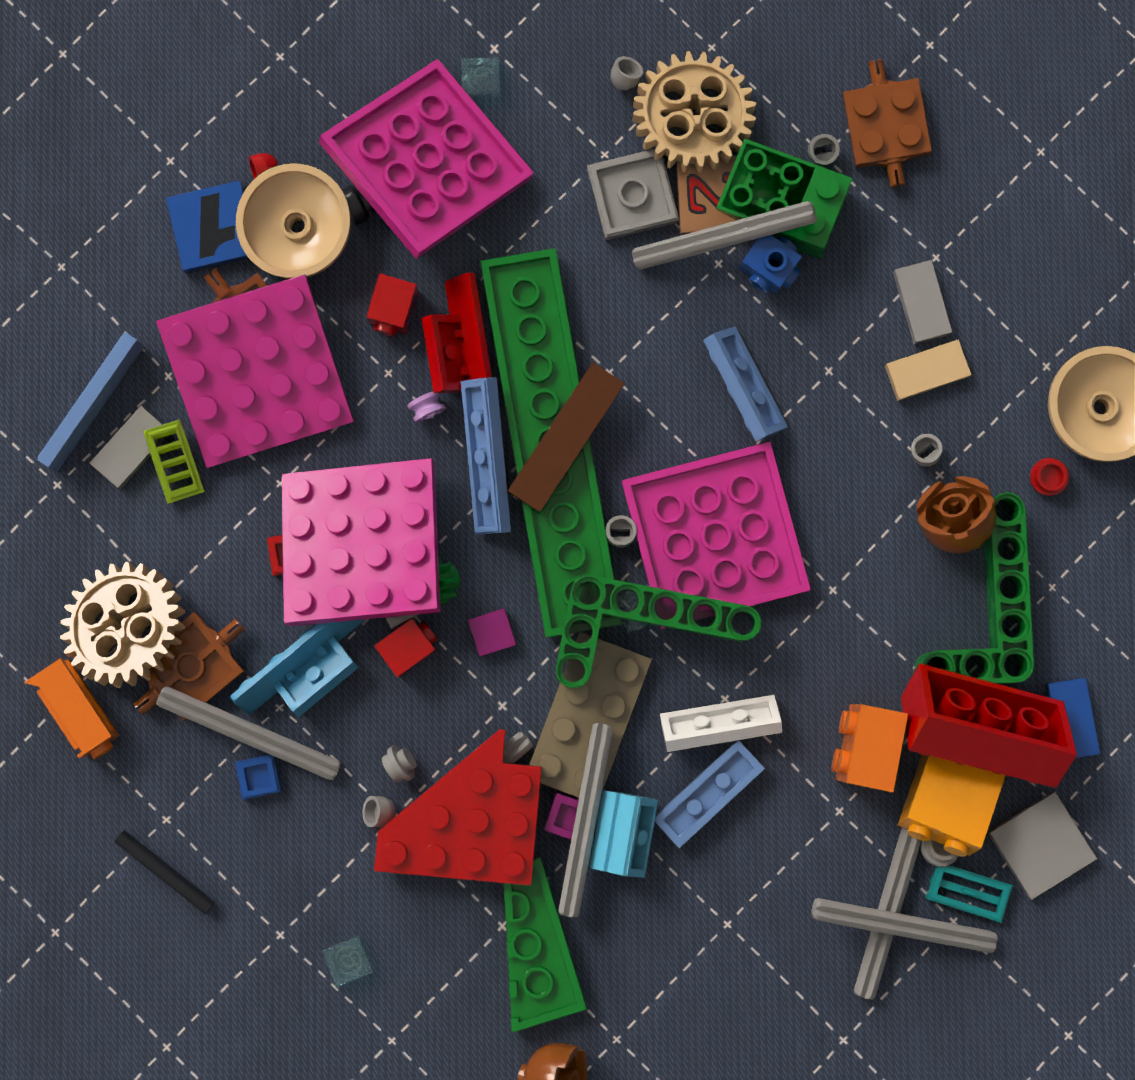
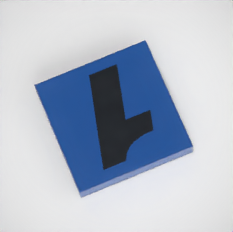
[166,180,248,273]

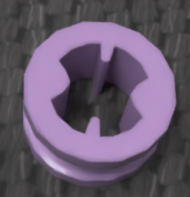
[407,391,446,423]

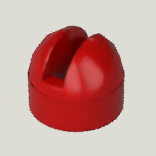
[249,153,278,179]

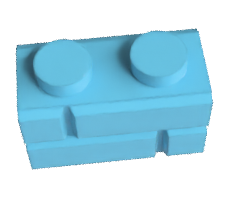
[589,790,658,878]

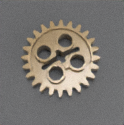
[632,51,756,173]
[60,562,185,688]

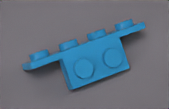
[230,619,366,717]

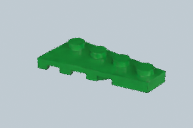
[504,856,587,1033]

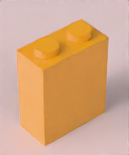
[897,755,1006,857]

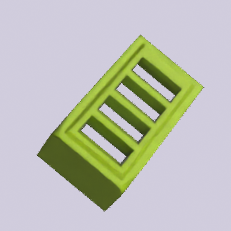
[143,419,204,504]

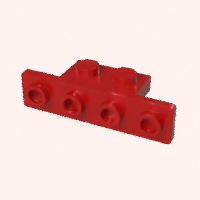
[421,273,492,393]

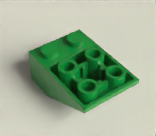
[716,138,852,260]

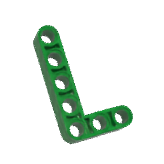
[914,492,1034,684]
[556,575,761,688]

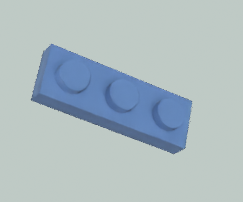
[703,326,788,442]
[655,740,765,848]

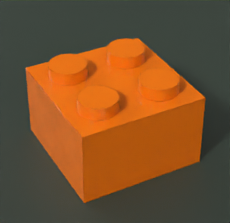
[831,704,908,792]

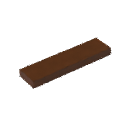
[508,362,625,513]

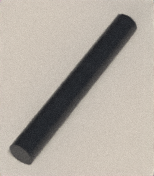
[114,830,215,915]

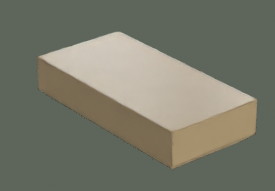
[885,339,971,401]

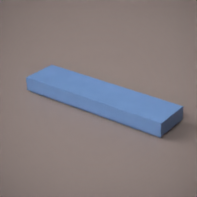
[37,333,145,472]
[461,377,511,534]

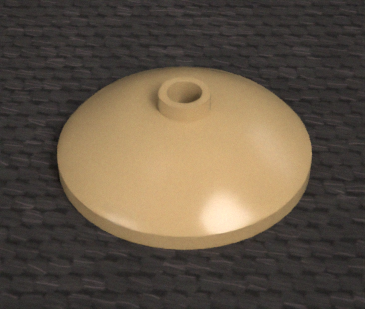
[236,163,351,279]
[1048,346,1135,462]

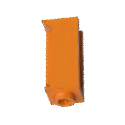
[24,658,120,760]

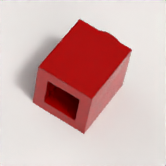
[366,273,419,337]
[374,618,438,678]

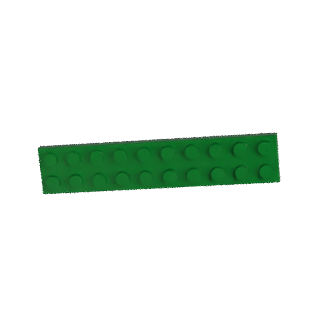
[480,248,622,638]

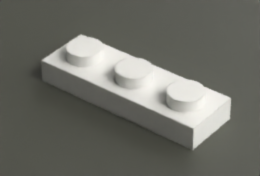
[660,695,782,752]

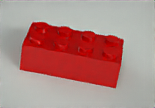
[901,663,1077,788]

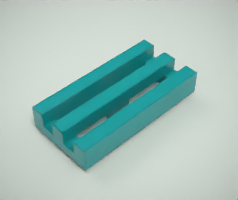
[925,865,1013,923]

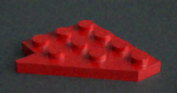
[374,729,542,885]

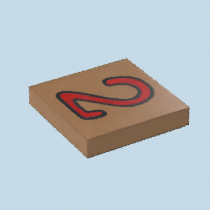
[676,156,737,236]

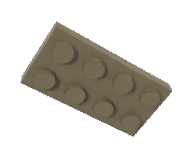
[529,632,652,798]

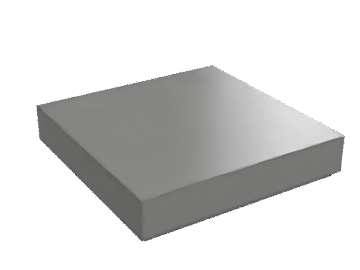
[587,148,679,241]
[987,791,1097,900]

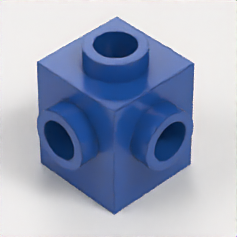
[738,235,802,294]

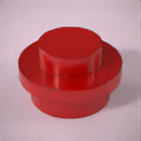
[1030,458,1069,496]

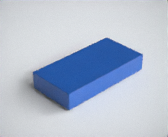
[1045,678,1100,758]

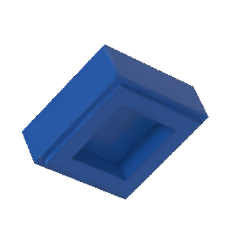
[235,755,282,800]

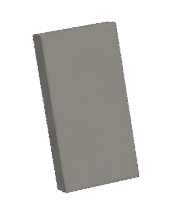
[893,260,952,344]
[90,406,169,489]

